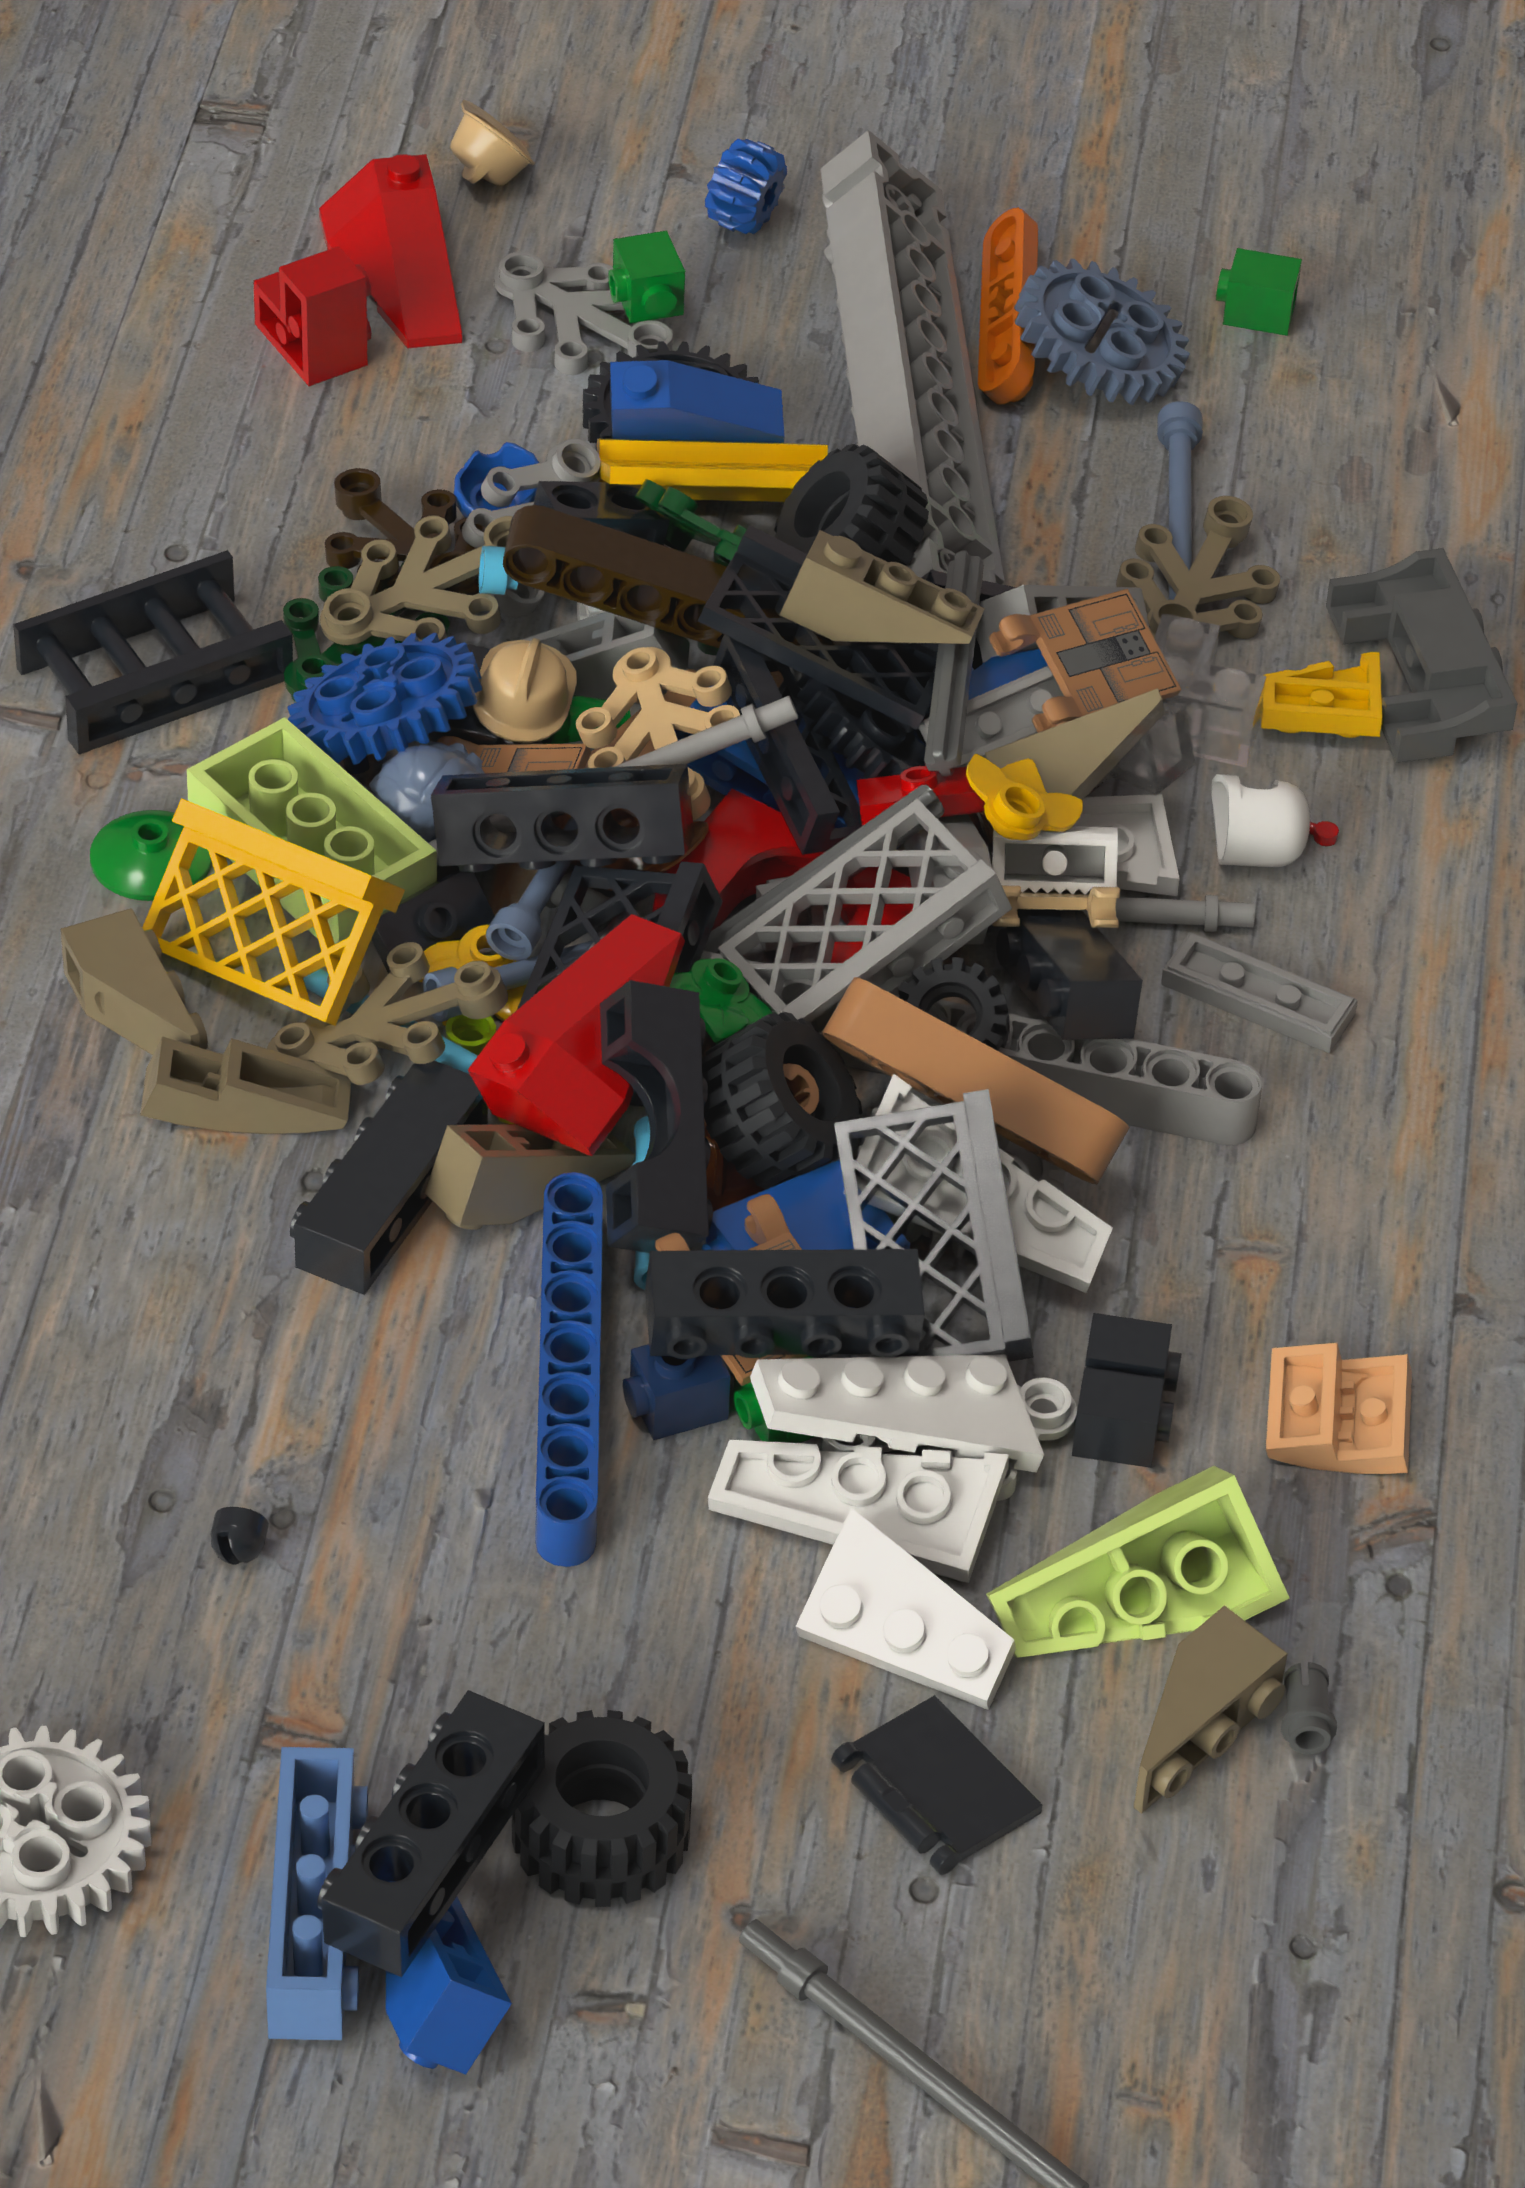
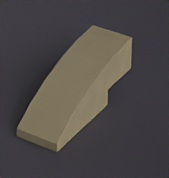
[140,1036,351,1134]

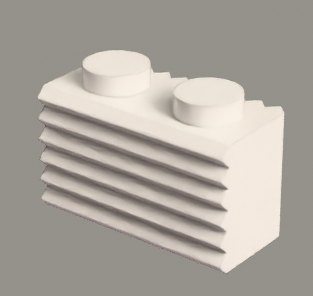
[992,826,1118,895]

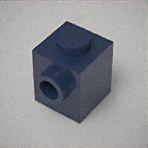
[622,1344,731,1441]

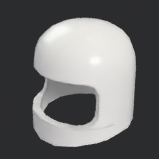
[1211,774,1310,867]

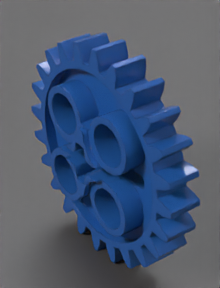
[288,633,483,765]

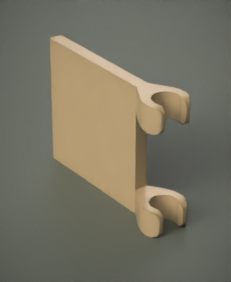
[992,885,1120,928]

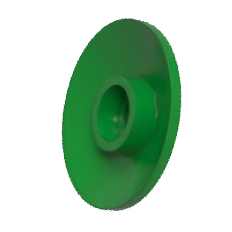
[90,810,212,901]

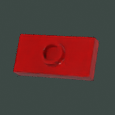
[857,766,985,825]

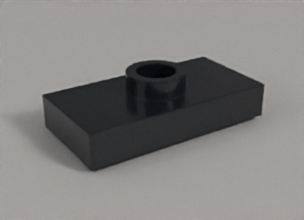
[372,869,495,974]

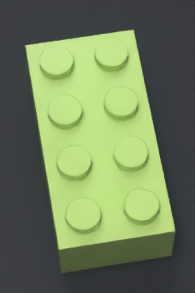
[187,717,437,944]

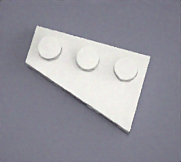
[796,1507,1016,1710]

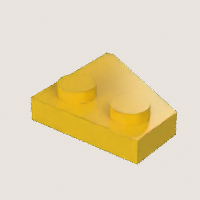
[1260,652,1382,738]

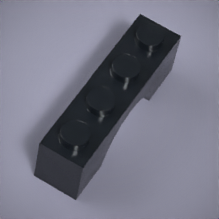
[600,980,713,1253]

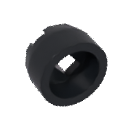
[211,1507,269,1565]

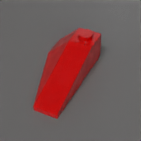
[319,154,462,348]
[468,914,685,1156]

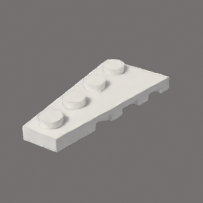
[750,1354,1044,1473]
[708,1440,1009,1583]

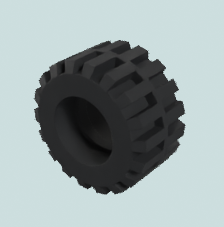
[773,444,929,566]
[702,1012,863,1189]
[512,1710,692,1907]

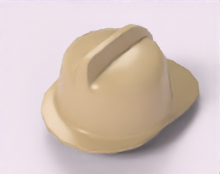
[450,100,535,186]
[473,638,577,743]

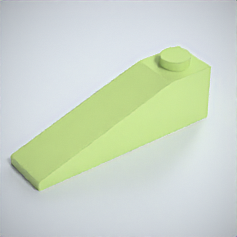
[986,1466,1290,1658]

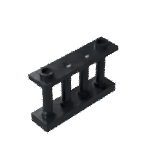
[13,550,293,754]

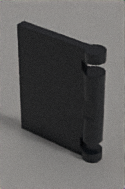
[831,1695,1043,1875]

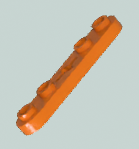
[978,207,1038,405]

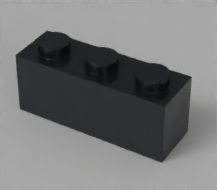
[996,909,1143,1040]

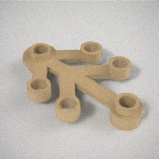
[576,647,740,821]

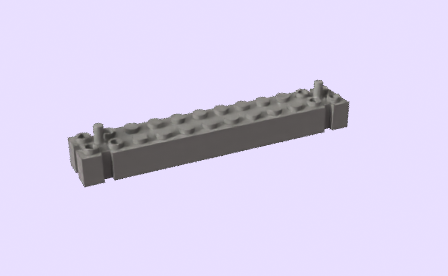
[820,130,1005,584]

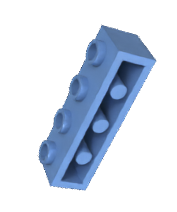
[266,1747,368,2040]

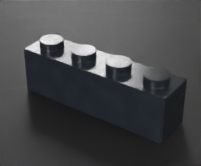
[290,1061,488,1295]

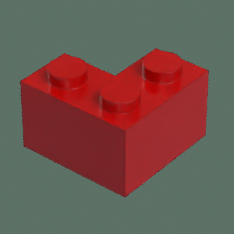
[253,246,372,386]

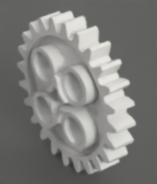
[0,1726,152,1937]

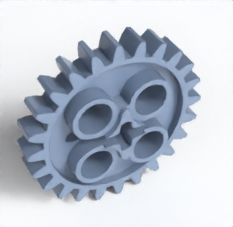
[1014,259,1190,405]

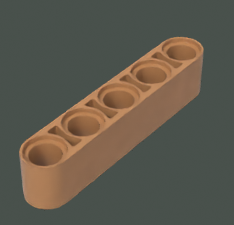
[821,977,1130,1185]

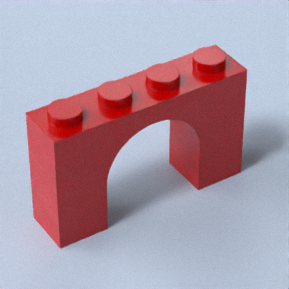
[652,788,914,963]

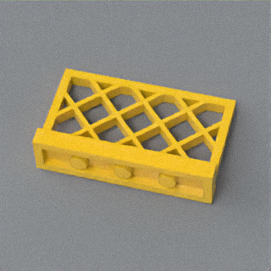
[597,439,828,502]
[142,798,405,1026]

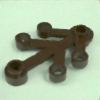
[325,468,486,596]

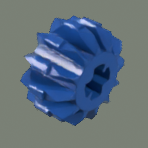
[705,139,787,234]

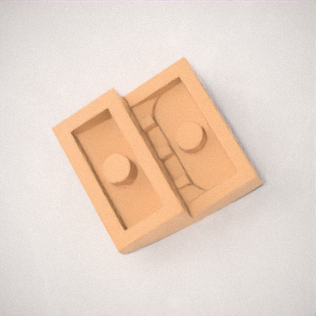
[1266,1343,1412,1474]

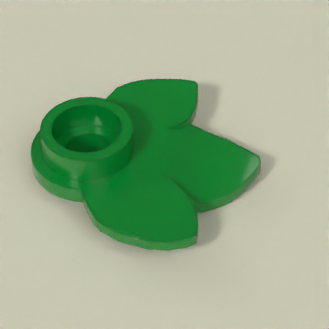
[670,958,773,1044]

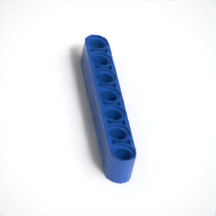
[535,1172,603,1567]

